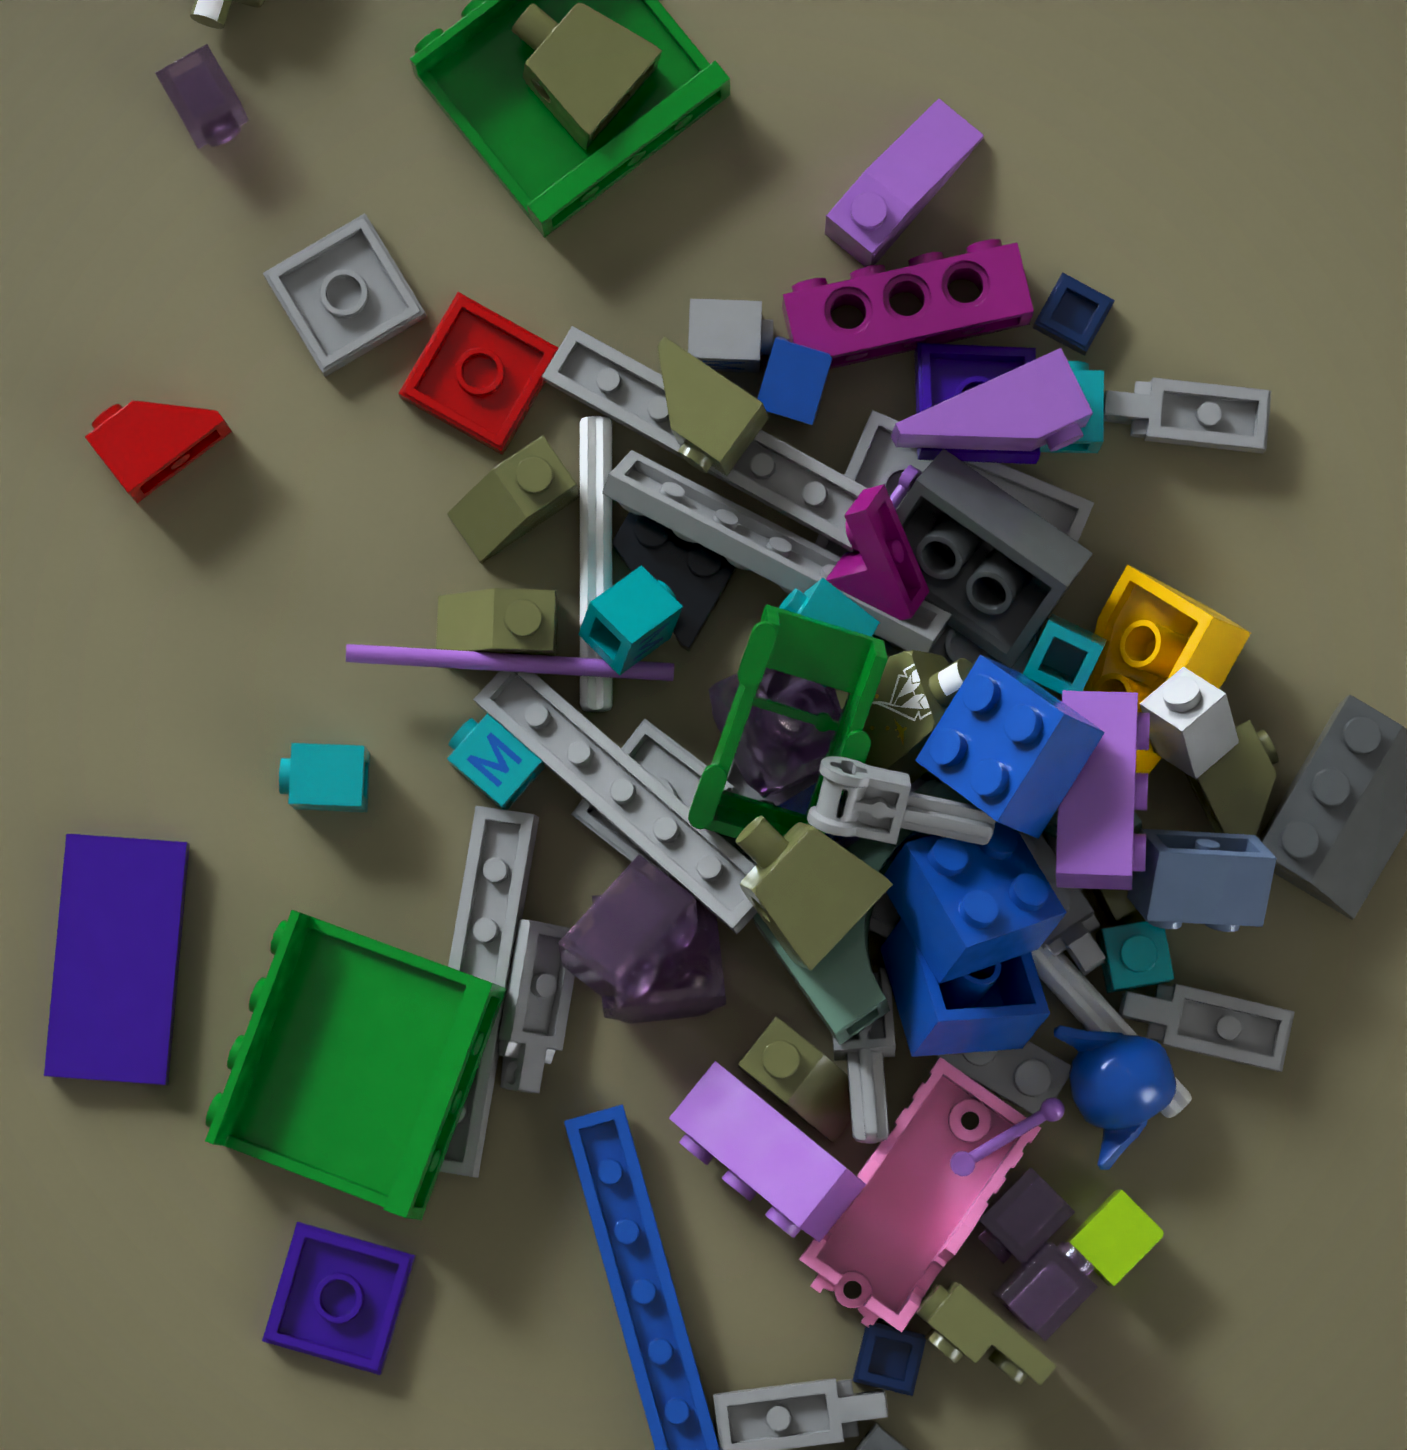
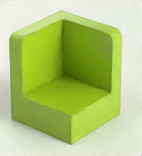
[1065,1189,1164,1287]

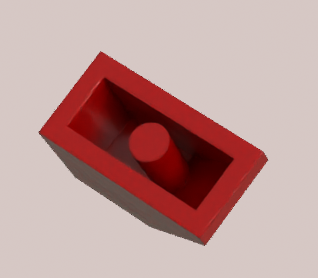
[85,400,232,503]

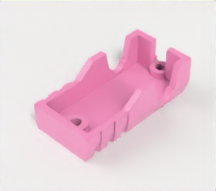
[799,1057,1041,1333]

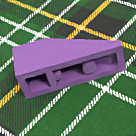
[824,99,984,267]
[891,348,1093,452]

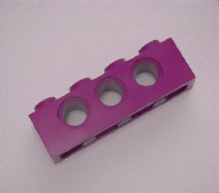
[782,239,1034,369]

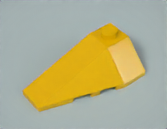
[1083,564,1251,775]

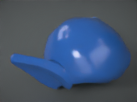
[1054,1025,1176,1170]

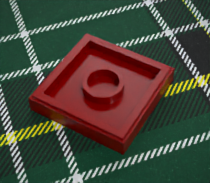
[398,292,559,455]

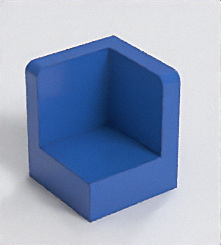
[757,336,832,425]

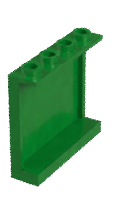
[410,0,730,238]
[205,910,507,1220]

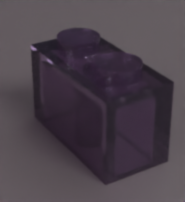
[558,855,698,1009]
[992,1241,1098,1341]

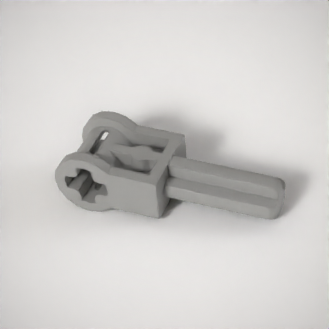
[807,756,995,845]
[832,966,896,1144]

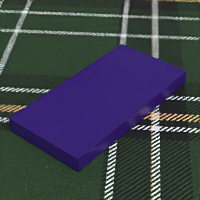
[44,834,190,1085]

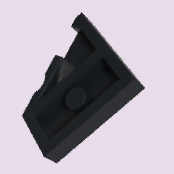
[612,512,737,651]

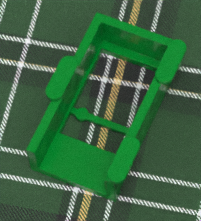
[688,604,888,838]

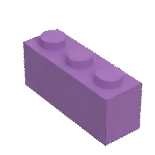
[1056,690,1150,890]
[669,1061,866,1242]

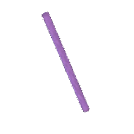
[346,644,674,681]

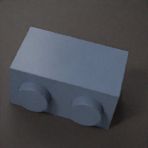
[1127,829,1277,932]

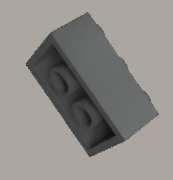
[896,448,1093,668]
[1259,695,1407,920]

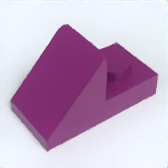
[826,484,930,621]

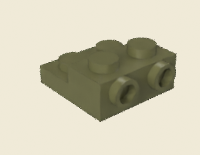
[916,1281,1057,1386]

